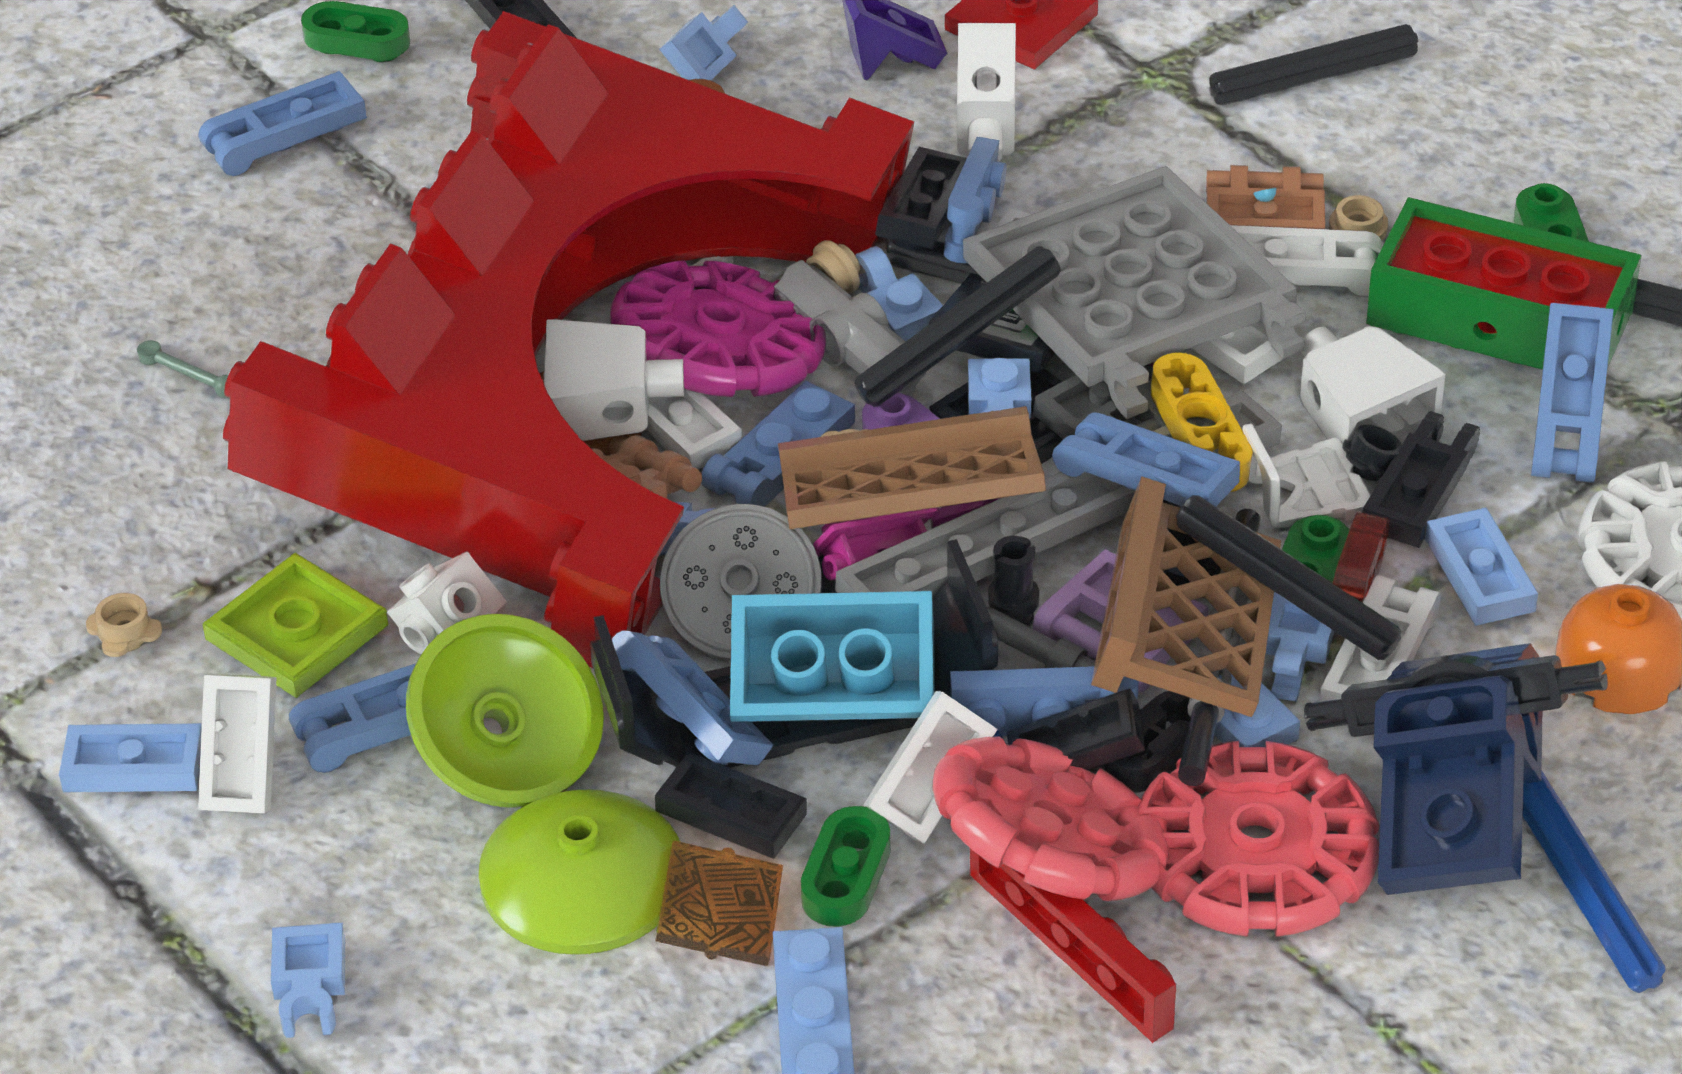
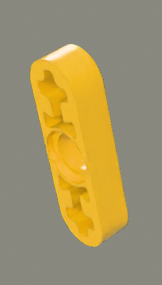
[1150,353,1253,492]

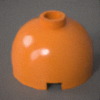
[1555,584,1682,714]

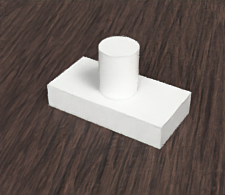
[198,673,277,814]
[863,691,997,844]

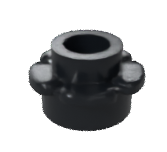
[1342,425,1402,481]

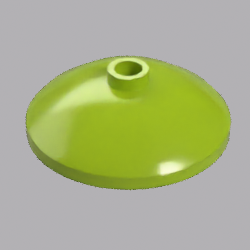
[406,614,604,808]
[479,789,685,955]

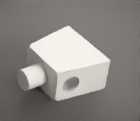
[957,23,1016,162]
[544,319,685,441]
[1300,326,1446,444]

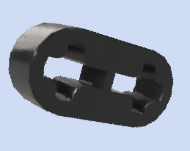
[1105,691,1191,793]

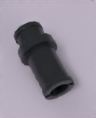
[988,535,1040,628]

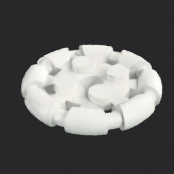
[1578,461,1682,619]

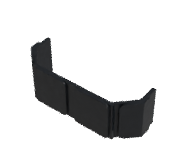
[590,539,998,768]

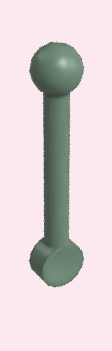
[137,340,228,398]

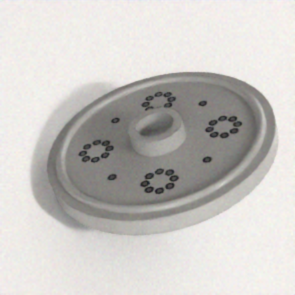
[660,504,822,662]

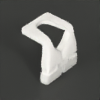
[1243,423,1371,527]

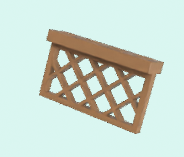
[778,406,1046,530]
[1091,476,1281,717]

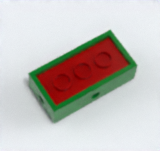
[1366,197,1642,370]

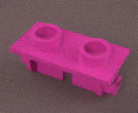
[813,508,938,581]

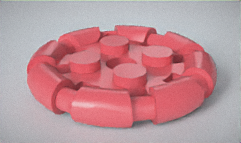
[932,736,1168,901]
[1137,741,1379,937]

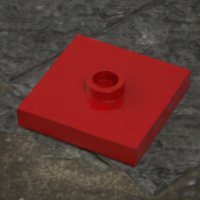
[945,0,1098,70]

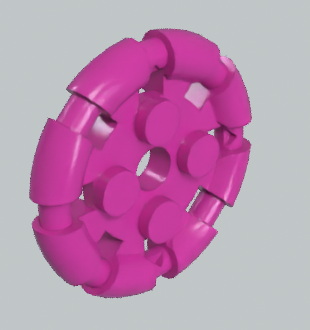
[610,260,826,397]

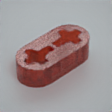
[1333,511,1390,603]

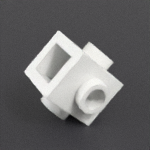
[387,552,507,655]

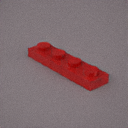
[970,848,1176,1043]

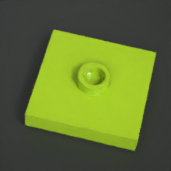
[202,552,389,698]

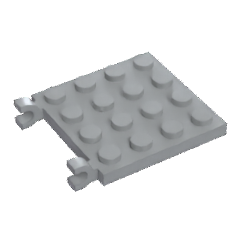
[963,166,1306,419]

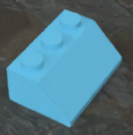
[730,591,935,722]

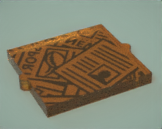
[655,840,783,966]

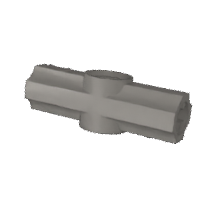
[774,260,926,396]

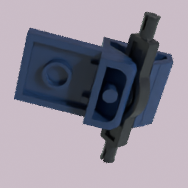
[1304,643,1608,895]

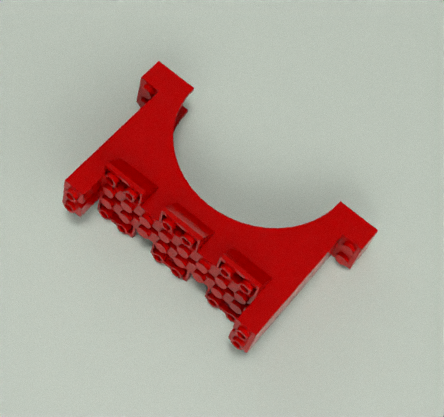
[223,11,915,668]

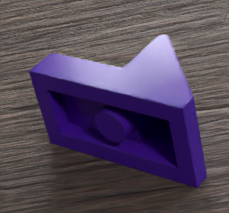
[842,0,948,81]

